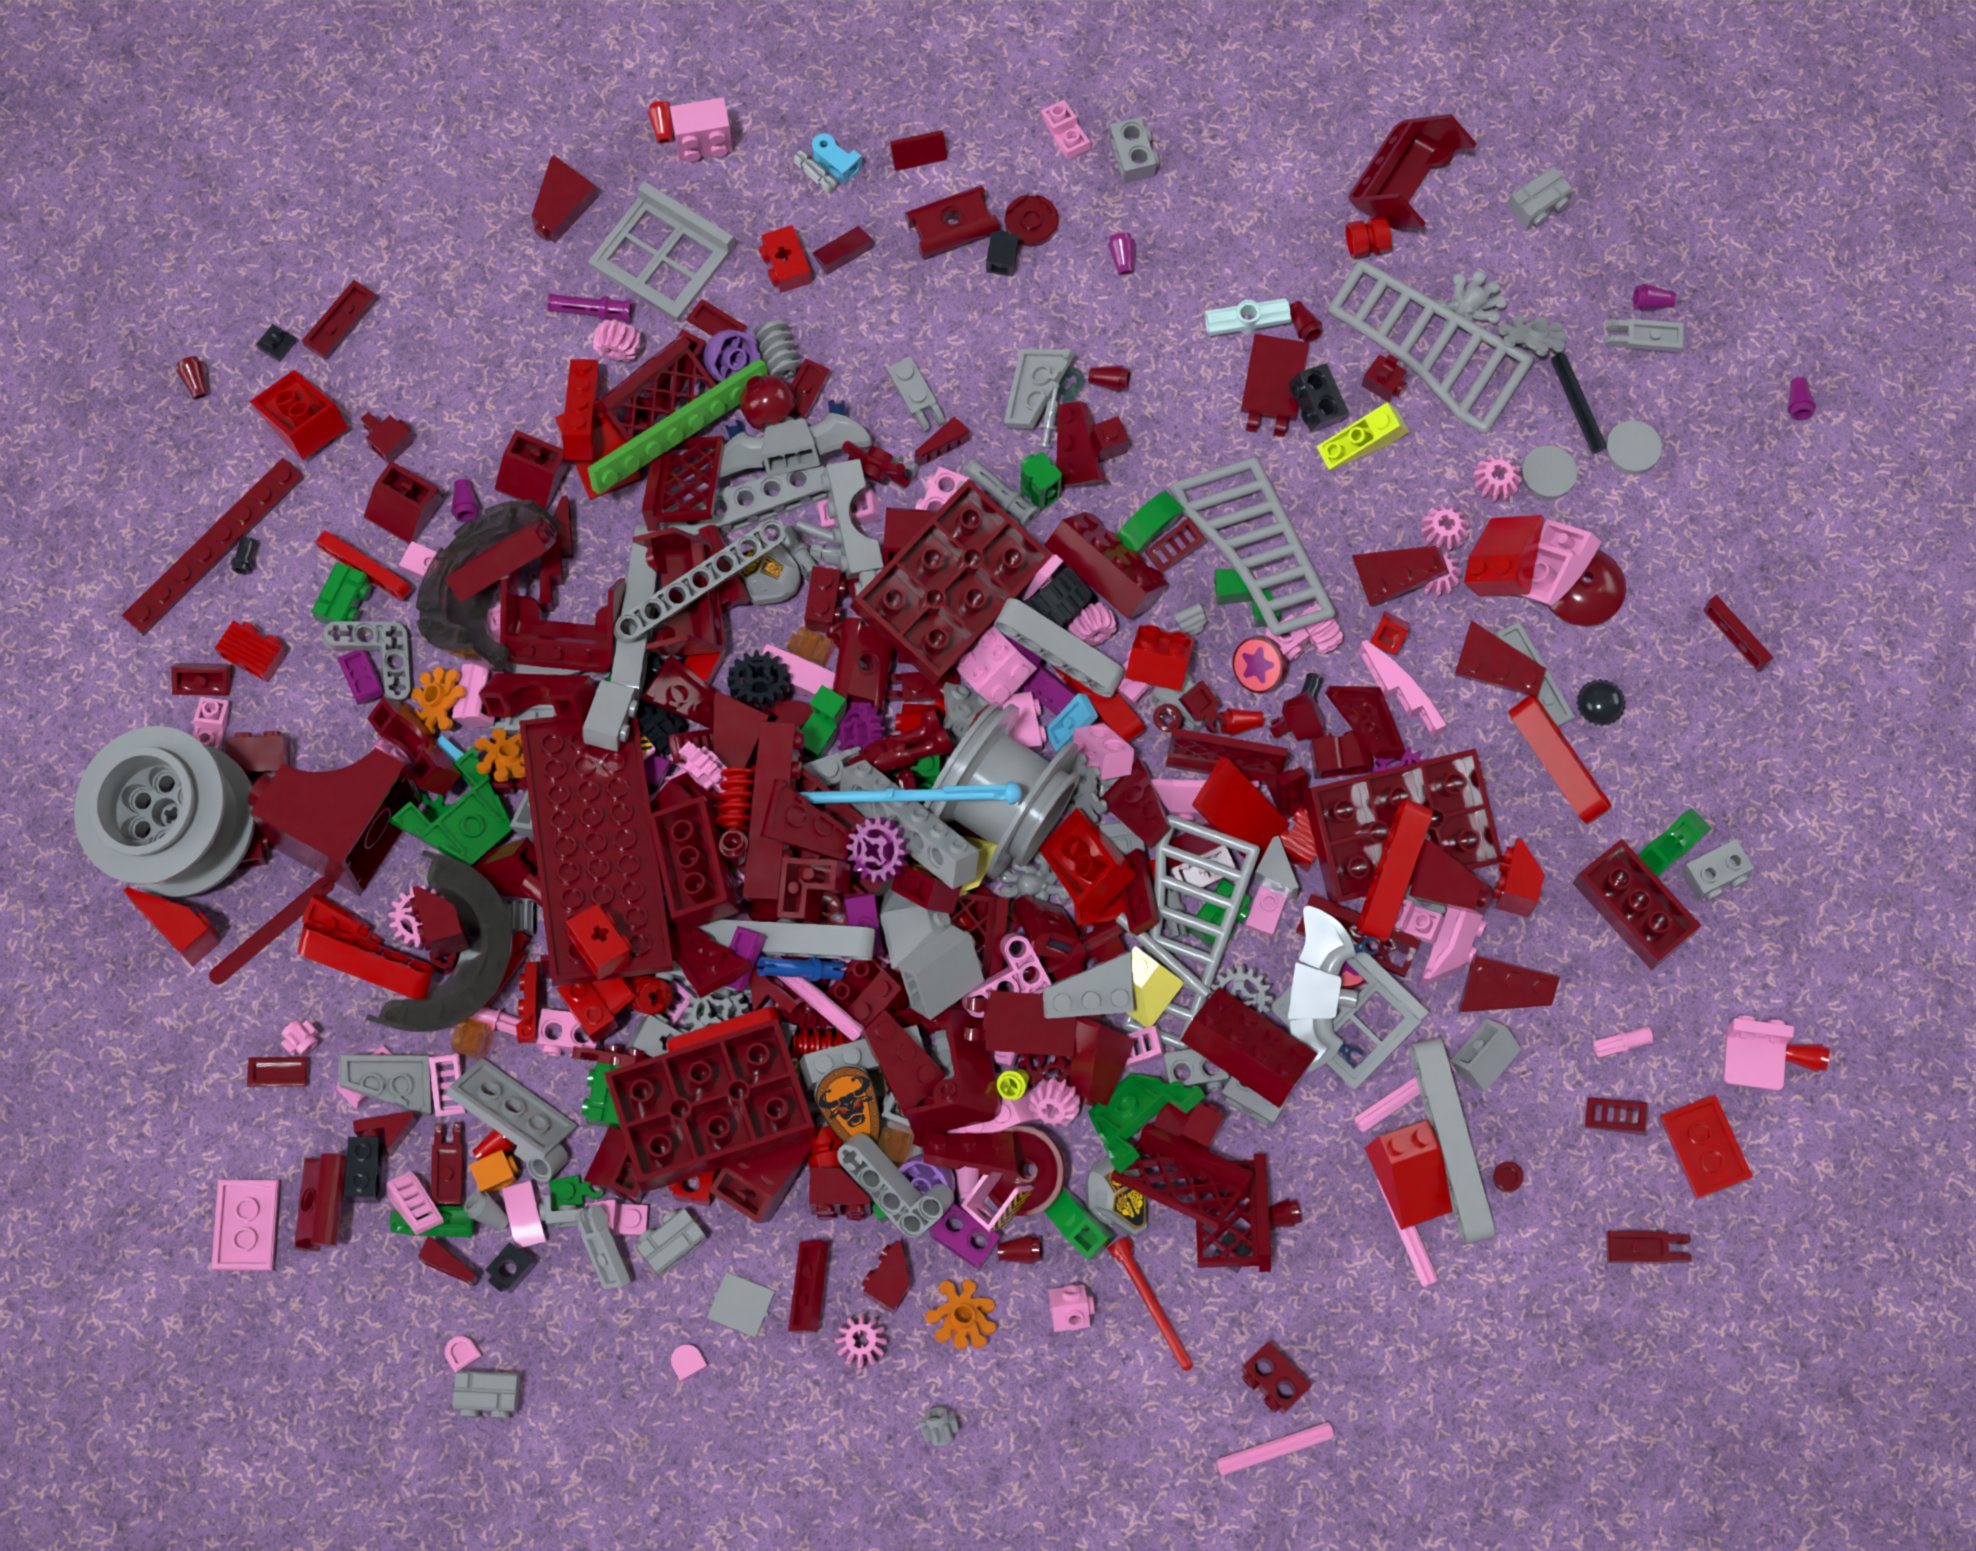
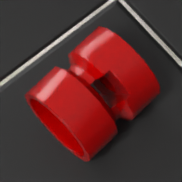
[1345,216,1392,258]
[808,1126,846,1171]

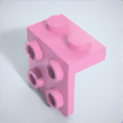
[955,626,1037,705]
[1723,1016,1794,1091]

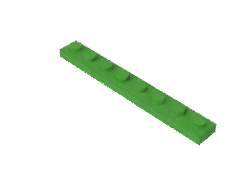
[588,358,768,494]

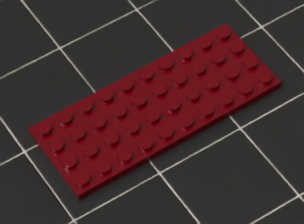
[519,714,673,986]

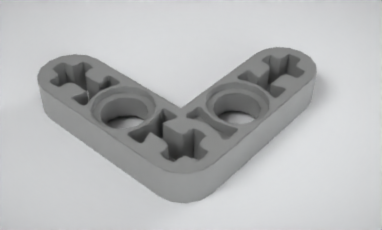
[322,621,410,703]

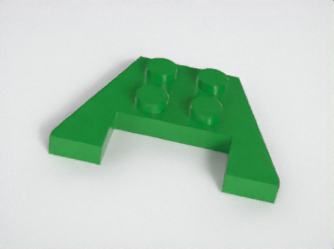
[389,747,512,868]
[1088,1073,1205,1174]

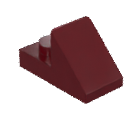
[1266,766,1308,820]
[749,964,805,1013]
[353,1111,417,1156]

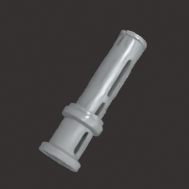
[964,459,1040,528]

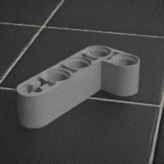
[837,1133,954,1238]

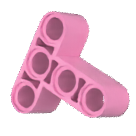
[962,933,1051,1018]

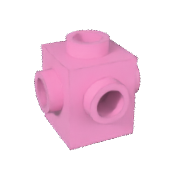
[1265,614,1310,661]
[1048,1285,1095,1332]

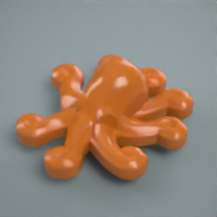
[411,667,466,736]
[474,729,526,782]
[925,1280,996,1350]

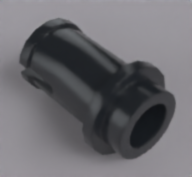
[230,536,258,575]
[1296,673,1324,704]

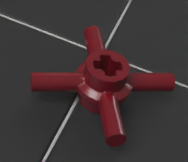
[842,441,910,488]

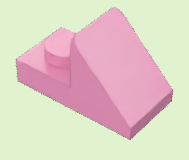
[588,1199,649,1237]

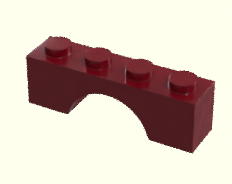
[624,329,706,436]
[478,673,596,720]
[367,697,461,796]

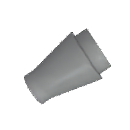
[464,1191,509,1231]

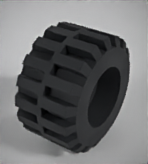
[1023,567,1093,627]

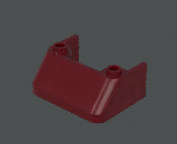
[1349,114,1477,229]
[633,527,726,656]
[500,568,626,672]
[890,1006,1001,1138]

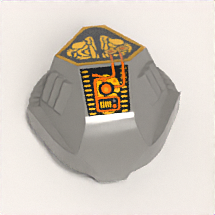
[738,546,801,605]
[1085,1157,1151,1236]

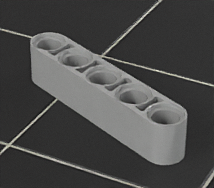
[994,598,1125,698]

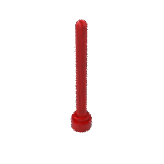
[1107,1236,1193,1371]

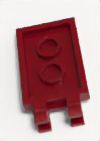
[1241,333,1309,437]
[963,990,1077,1057]

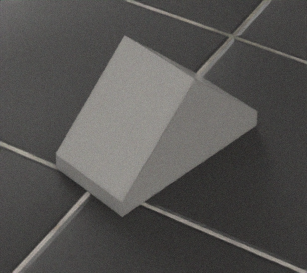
[1254,836,1299,899]

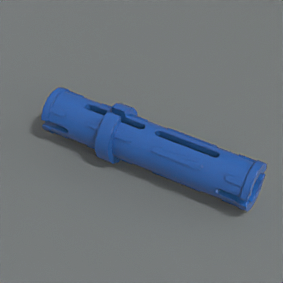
[757,957,844,981]

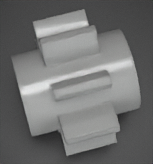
[919,1407,959,1446]

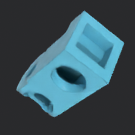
[812,133,863,185]

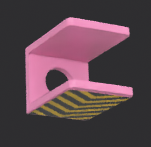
[961,1171,1034,1231]

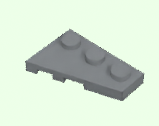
[1004,349,1075,429]
[1043,951,1134,1019]
[338,1055,431,1116]

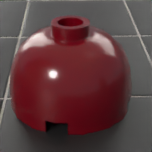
[740,374,797,429]

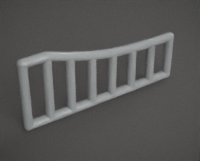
[1327,260,1533,433]
[1170,457,1335,636]
[1122,815,1260,1050]

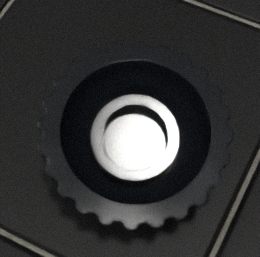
[1576,679,1626,726]

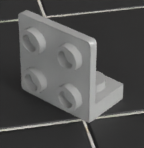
[941,682,991,749]

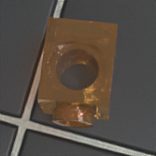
[787,627,833,668]
[450,1016,492,1060]
[877,1126,912,1169]

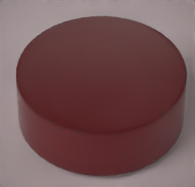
[1492,1162,1524,1193]

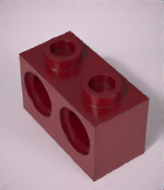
[891,864,962,914]
[1240,1341,1312,1415]

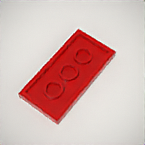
[1192,757,1290,870]

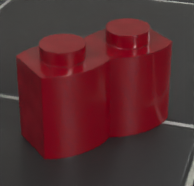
[1309,730,1374,779]

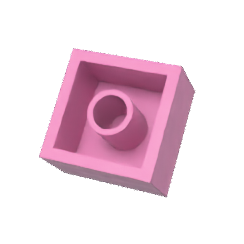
[670,97,733,162]

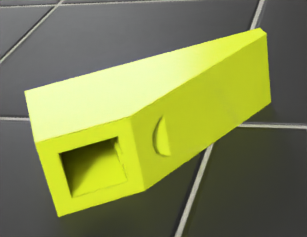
[1316,402,1409,470]

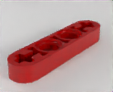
[315,531,412,601]
[666,1006,782,1052]

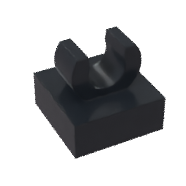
[256,324,297,362]

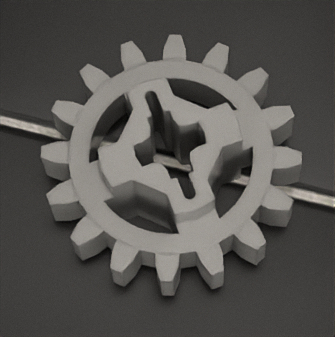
[1209,965,1274,1018]
[685,993,749,1032]

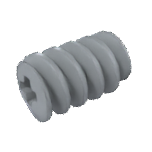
[753,321,802,381]

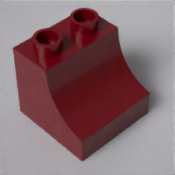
[248,747,422,896]

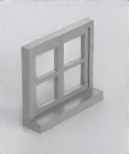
[588,181,735,322]
[1271,938,1429,1091]

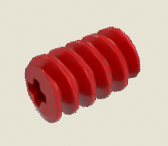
[715,768,755,832]
[624,975,672,1016]
[793,1028,854,1063]

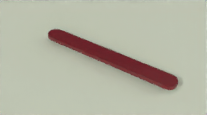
[209,876,334,985]

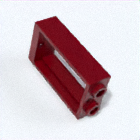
[445,517,557,603]

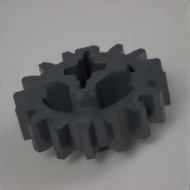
[727,650,790,710]
[637,700,687,755]

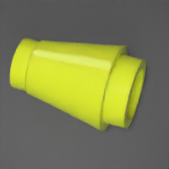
[997,1069,1029,1100]

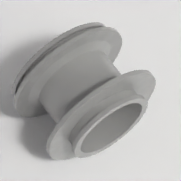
[923,702,1080,879]
[74,726,256,898]

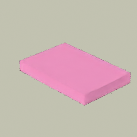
[211,1180,280,1271]

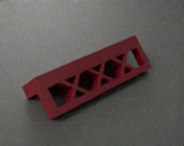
[1296,894,1421,978]

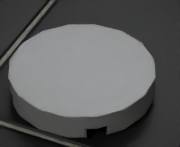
[1605,420,1662,475]
[1520,445,1578,500]

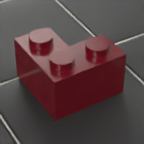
[777,857,852,922]
[1153,1102,1224,1151]

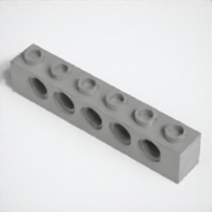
[663,457,829,536]
[840,760,979,889]

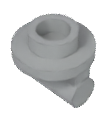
[1174,603,1207,635]

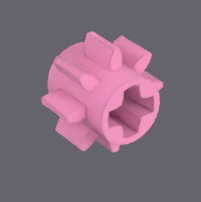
[281,1019,319,1056]

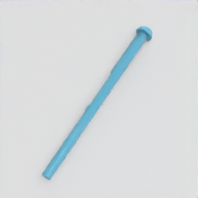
[799,782,1022,805]

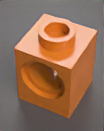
[469,1150,519,1195]

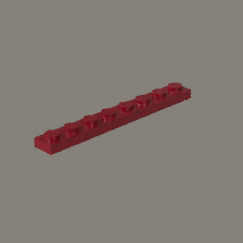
[121,458,304,636]

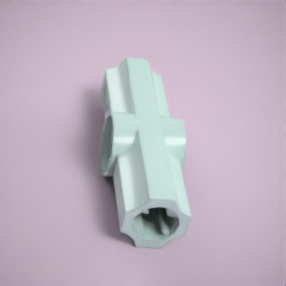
[1204,298,1291,336]

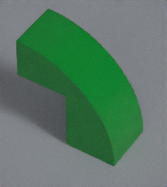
[1116,490,1185,555]
[1213,569,1280,628]
[801,685,847,760]
[1638,808,1712,877]

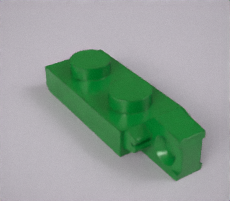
[389,1205,475,1238]

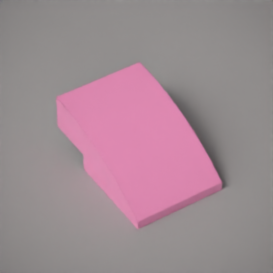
[1519,519,1602,606]

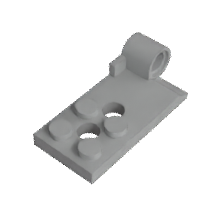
[446,1058,577,1182]

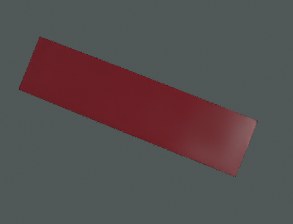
[539,495,573,613]

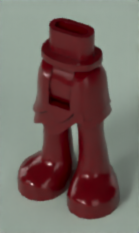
[847,707,953,773]

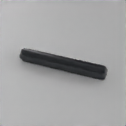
[1551,353,1606,453]

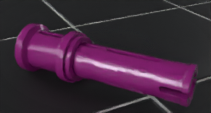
[547,293,633,324]

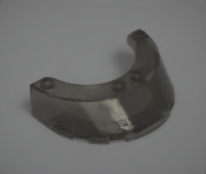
[416,499,561,672]
[366,850,512,1032]

